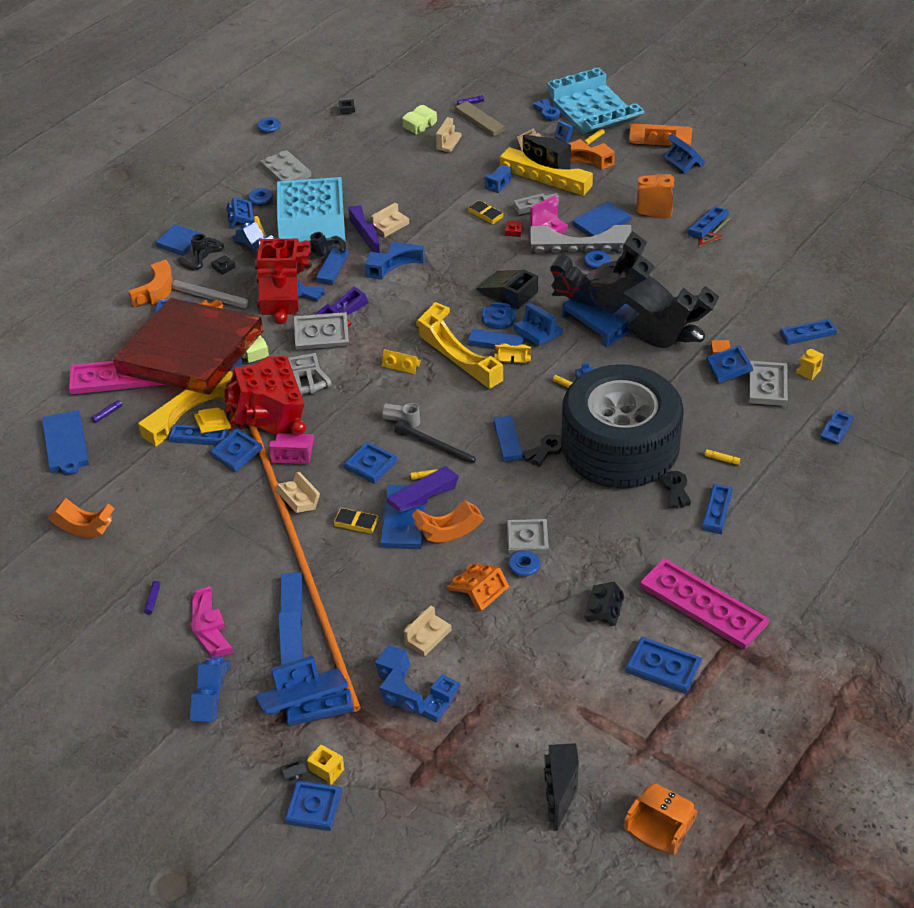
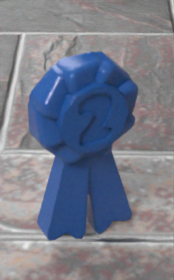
[533,98,560,120]
[297,281,325,302]

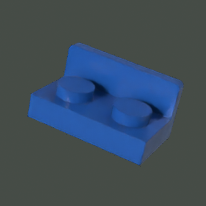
[226,197,254,228]

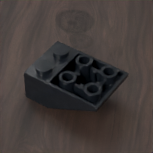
[523,134,571,169]
[476,269,538,310]
[544,743,579,831]

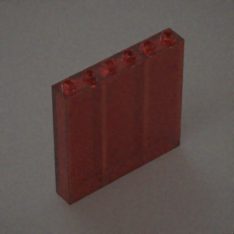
[113,298,264,395]

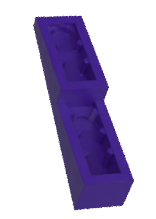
[348,205,380,253]
[314,286,369,316]
[386,466,459,512]

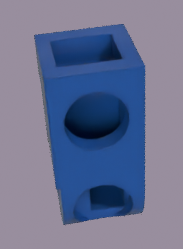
[485,165,511,193]

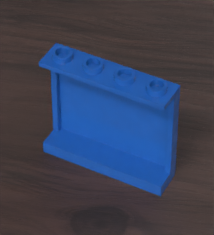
[562,299,635,347]

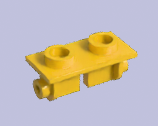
[494,344,531,364]
[382,349,420,374]

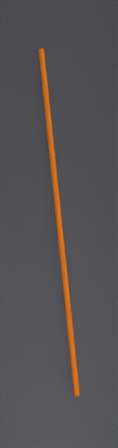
[248,425,361,712]

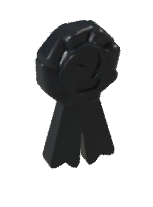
[522,435,562,467]
[663,471,691,509]

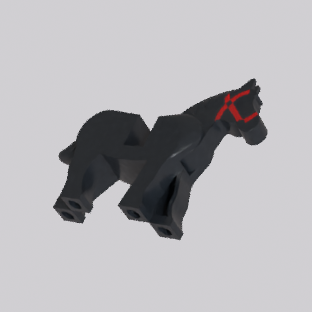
[550,231,719,348]

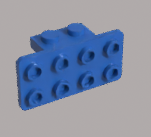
[256,655,348,714]

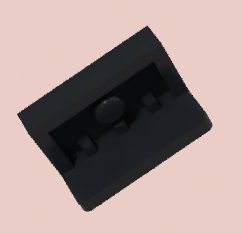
[584,581,624,626]

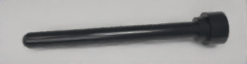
[394,419,476,463]

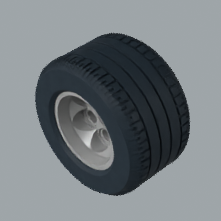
[561,364,684,488]

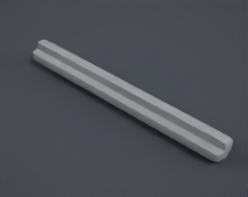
[172,280,249,309]

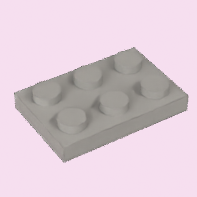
[260,150,312,181]
[294,312,349,350]
[749,361,788,406]

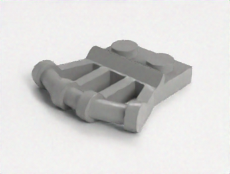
[288,353,332,396]

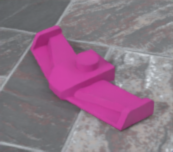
[190,587,234,656]

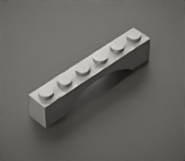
[530,225,631,253]

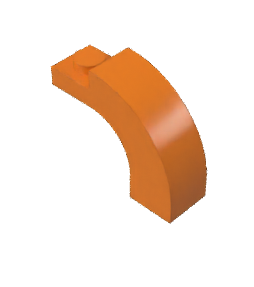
[129,260,173,308]
[47,498,115,538]
[412,500,485,542]

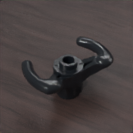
[303,232,346,268]
[178,234,224,270]

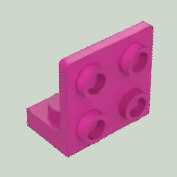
[530,195,568,234]
[269,433,314,464]

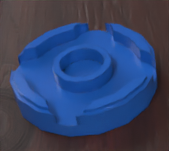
[482,302,516,330]

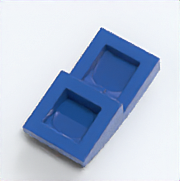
[821,410,854,444]
[421,674,461,723]

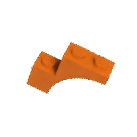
[569,139,615,170]

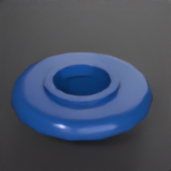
[257,117,281,133]
[248,188,273,205]
[584,250,611,268]
[508,551,541,576]

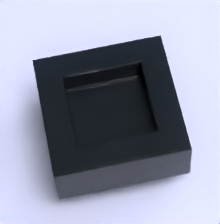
[339,99,355,114]
[211,255,236,275]
[279,760,307,781]

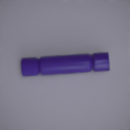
[457,95,484,105]
[91,400,122,423]
[144,581,161,615]

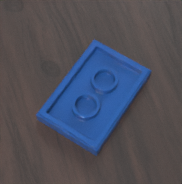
[572,201,631,237]
[625,637,702,694]

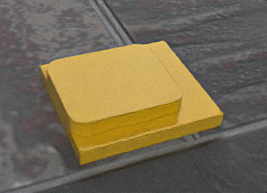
[194,408,231,433]

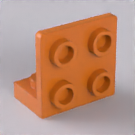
[447,563,509,611]

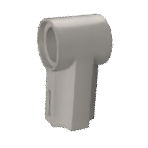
[382,403,421,428]

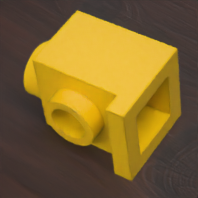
[796,349,824,380]
[307,745,344,785]

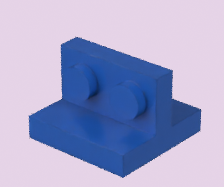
[663,134,705,173]
[513,303,563,346]

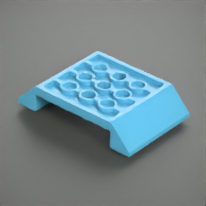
[547,68,644,135]
[277,177,345,242]

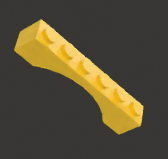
[500,147,593,196]
[418,312,503,389]
[138,365,233,446]

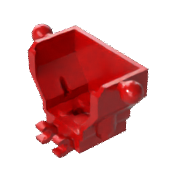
[255,238,311,324]
[224,356,306,435]

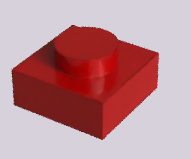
[505,221,523,237]

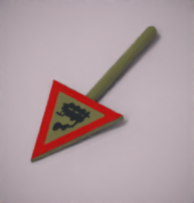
[699,217,731,247]

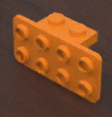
[629,123,692,146]

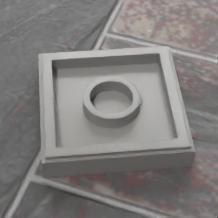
[507,519,549,555]

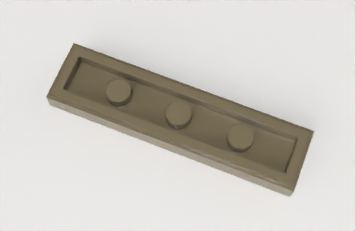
[455,101,505,137]

